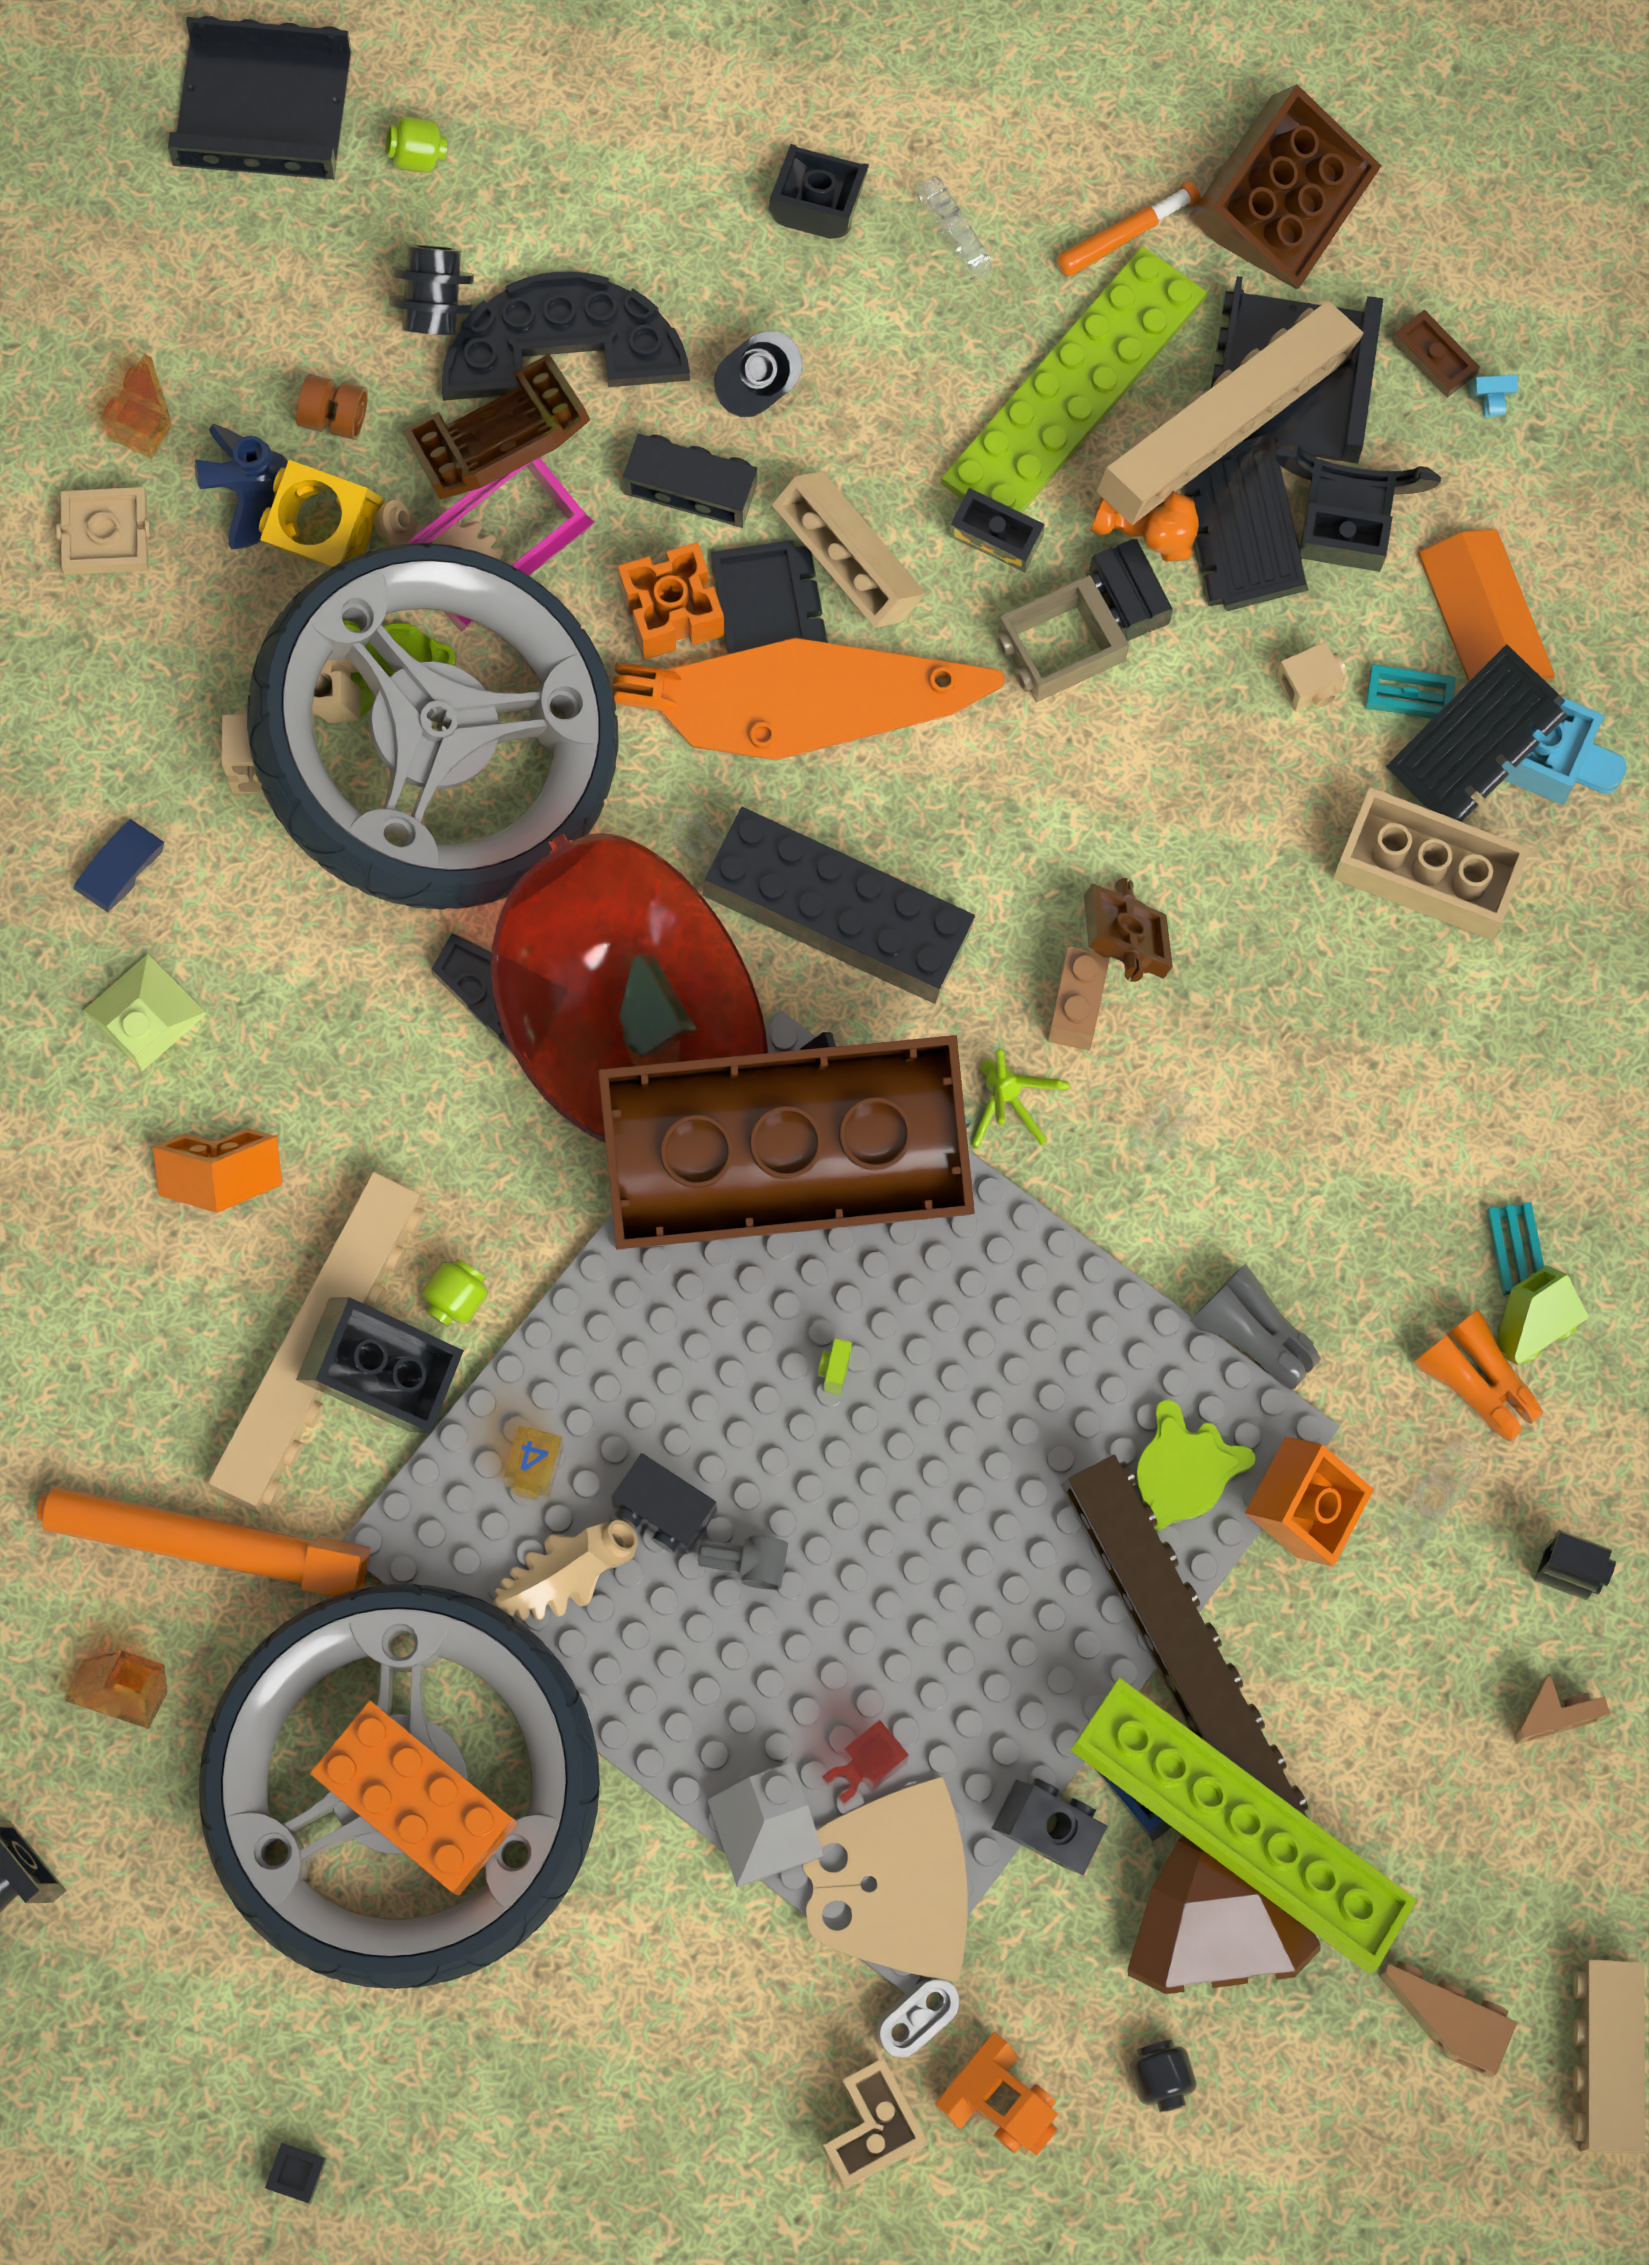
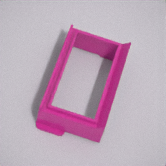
[405,458,595,632]

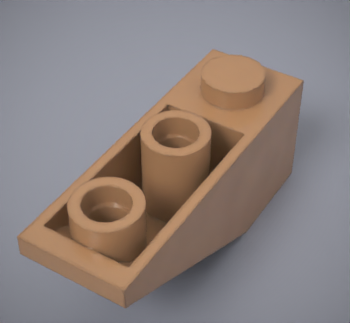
[1379,1961,1518,2078]

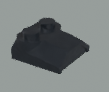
[768,144,869,239]

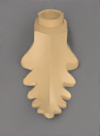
[374,500,506,563]
[492,1520,638,1621]

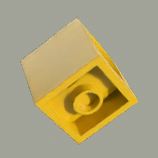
[259,460,385,568]

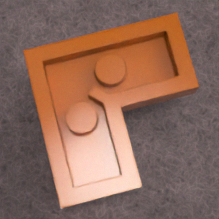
[153,1128,282,1213]

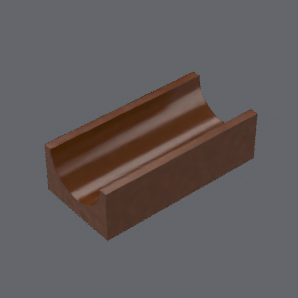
[599,1035,975,1250]

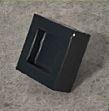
[265,2143,327,2205]

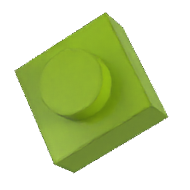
[818,1338,852,1395]

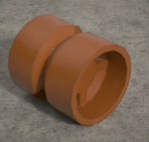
[296,374,368,440]

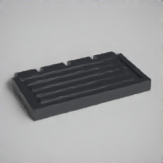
[1182,433,1309,611]
[711,540,828,654]
[1386,644,1568,822]

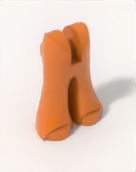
[1413,1309,1543,1442]

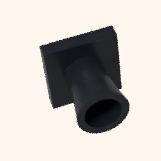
[0,1820,67,1913]

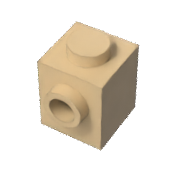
[1276,642,1346,712]

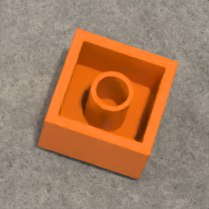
[1244,1437,1374,1567]

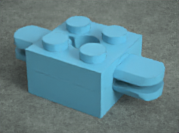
[1502,696,1627,806]

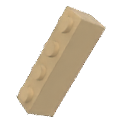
[772,472,926,628]
[1573,1960,1645,2155]

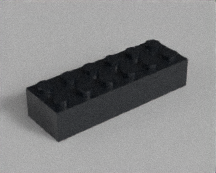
[702,806,976,1004]

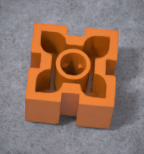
[617,542,724,660]

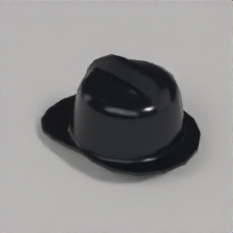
[714,331,802,417]

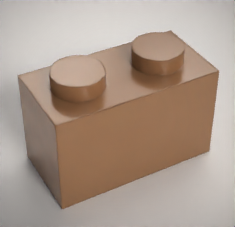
[1048,946,1110,1051]

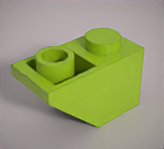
[1496,1265,1589,1365]

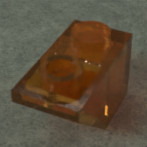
[103,354,172,459]
[64,1650,168,1729]

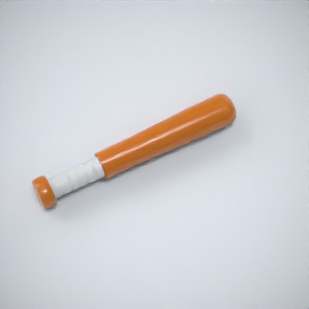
[1057,181,1201,276]

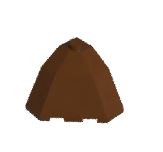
[1127,1835,1321,1994]

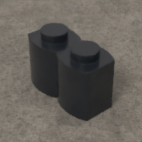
[1534,1530,1616,1600]

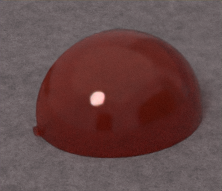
[491,833,768,1143]

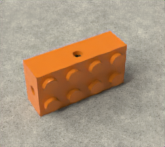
[309,1701,518,1896]

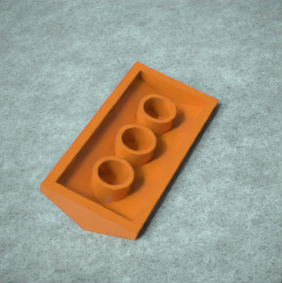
[1418,529,1555,682]

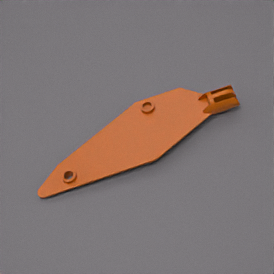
[612,638,1005,760]

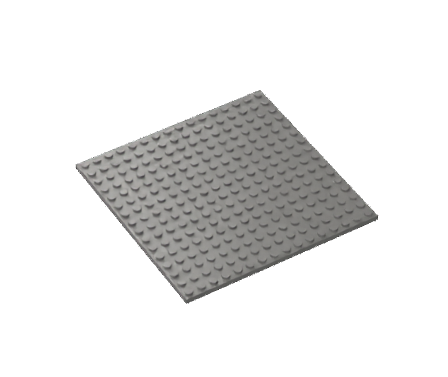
[342,1010,1340,1995]

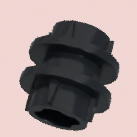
[389,245,474,335]

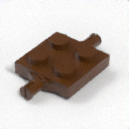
[1084,878,1173,982]

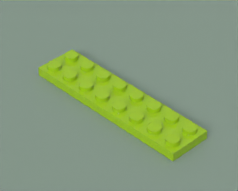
[941,246,1208,513]
[1070,1677,1417,1975]

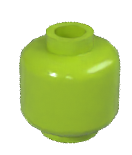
[385,116,447,173]
[422,1259,488,1327]

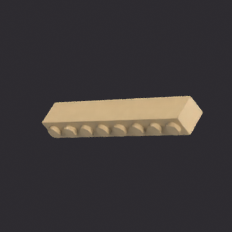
[1096,300,1363,525]
[208,1172,426,1515]

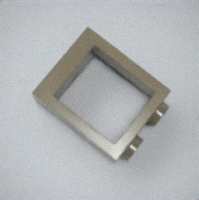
[995,575,1129,703]

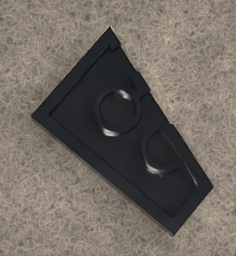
[431,933,567,1067]

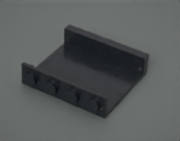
[168,16,352,180]
[1211,276,1384,464]

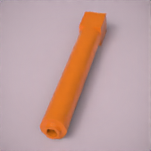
[37,1487,371,1596]

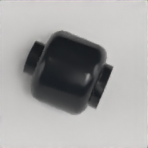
[1130,2040,1197,2113]

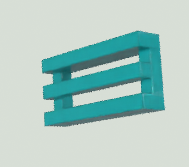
[1365,664,1456,719]
[1486,1202,1544,1295]

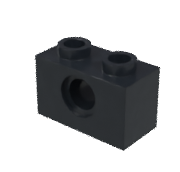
[991,1778,1108,1876]

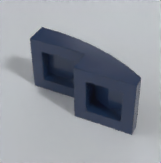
[74,819,164,913]

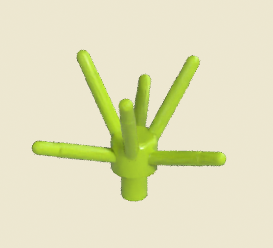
[972,1049,1070,1148]

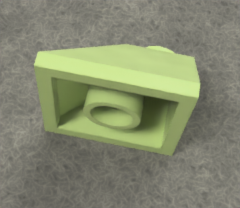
[83,954,206,1071]

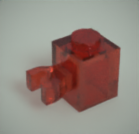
[822,1720,909,1806]

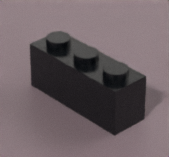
[623,434,758,528]

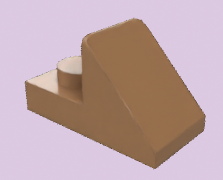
[1514,1674,1611,1744]

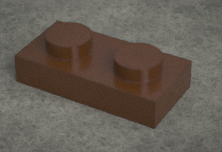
[1392,309,1480,398]

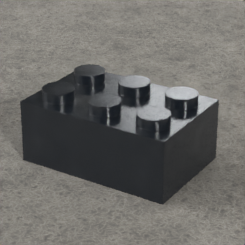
[296,1297,464,1433]

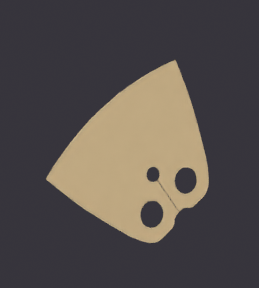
[803,1776,968,1982]

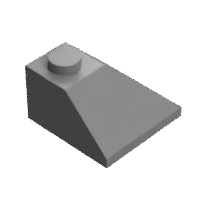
[707,1762,824,1888]

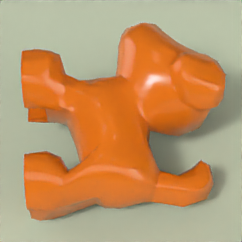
[1090,491,1199,562]

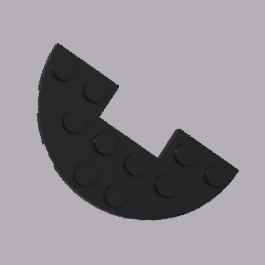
[442,271,690,401]

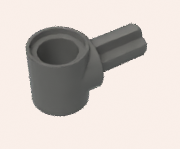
[698,1536,788,1590]

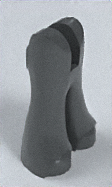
[1190,1263,1321,1390]

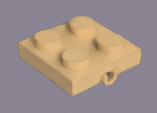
[56,487,151,575]

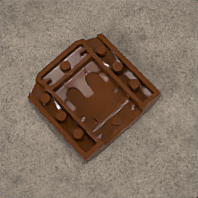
[402,354,590,500]

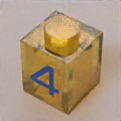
[504,1425,564,1500]

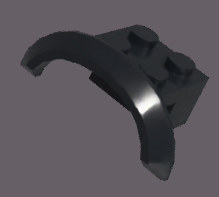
[1275,444,1441,572]

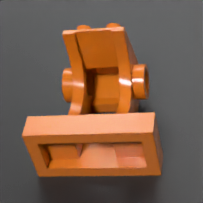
[935,2032,1059,2156]

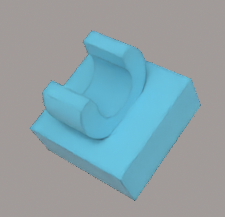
[1468,375,1518,417]

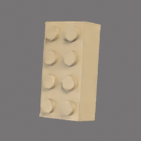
[1333,787,1531,941]

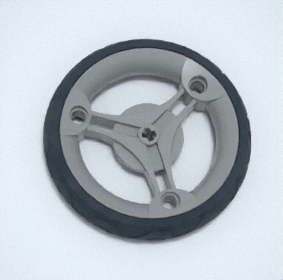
[247,543,618,910]
[199,1584,600,1989]

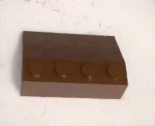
[1189,84,1382,289]

